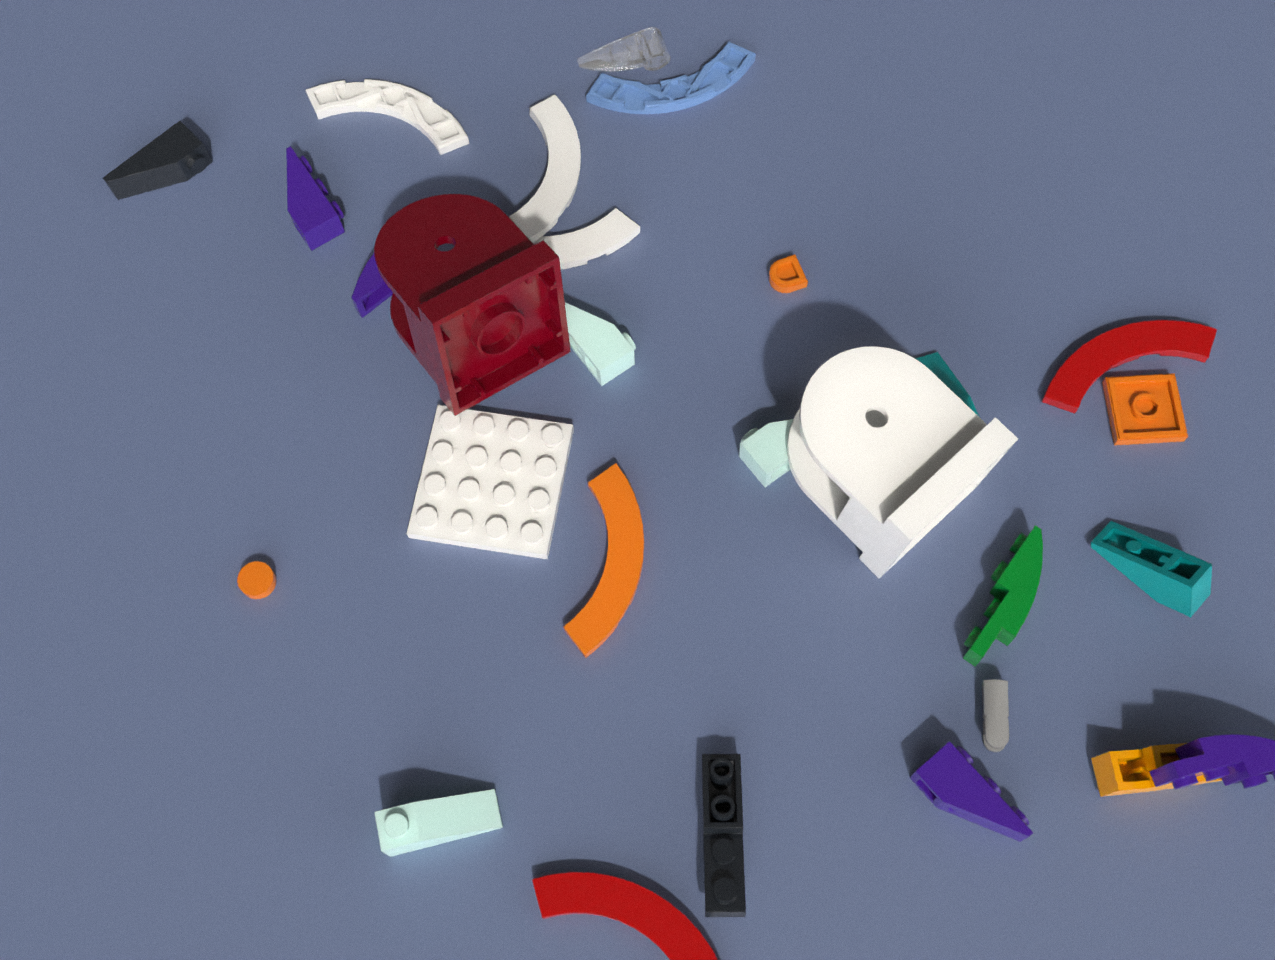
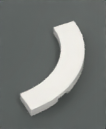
[306,79,470,155]
[509,95,581,243]
[533,208,640,269]

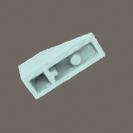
[565,302,636,386]
[739,419,793,487]
[374,789,503,857]

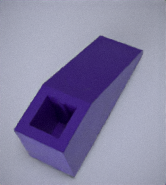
[286,146,345,251]
[910,741,1033,842]

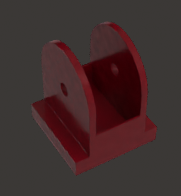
[374,194,571,416]

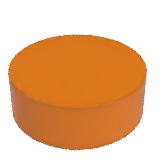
[237,561,277,599]

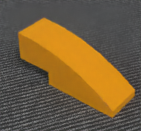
[1091,743,1222,797]

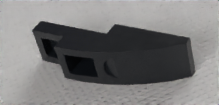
[702,754,746,917]

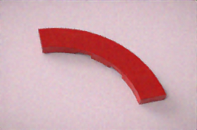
[1042,320,1217,414]
[532,872,718,960]

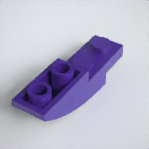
[1150,734,1275,790]

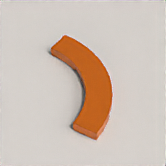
[563,463,644,658]

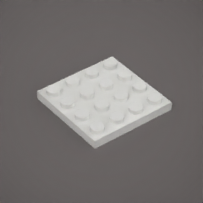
[407,405,574,559]

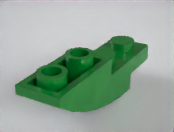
[963,525,1043,667]

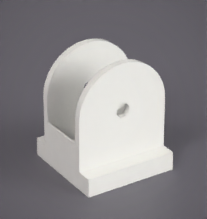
[787,346,1018,579]

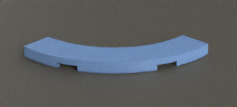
[586,41,756,114]

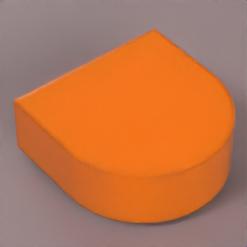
[769,254,808,293]

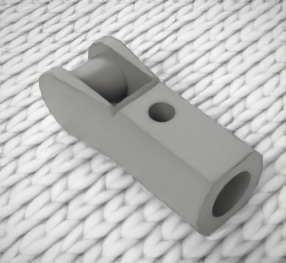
[982,679,1009,752]

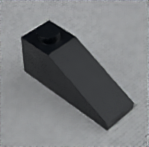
[102,121,213,200]

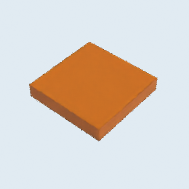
[1102,373,1188,445]

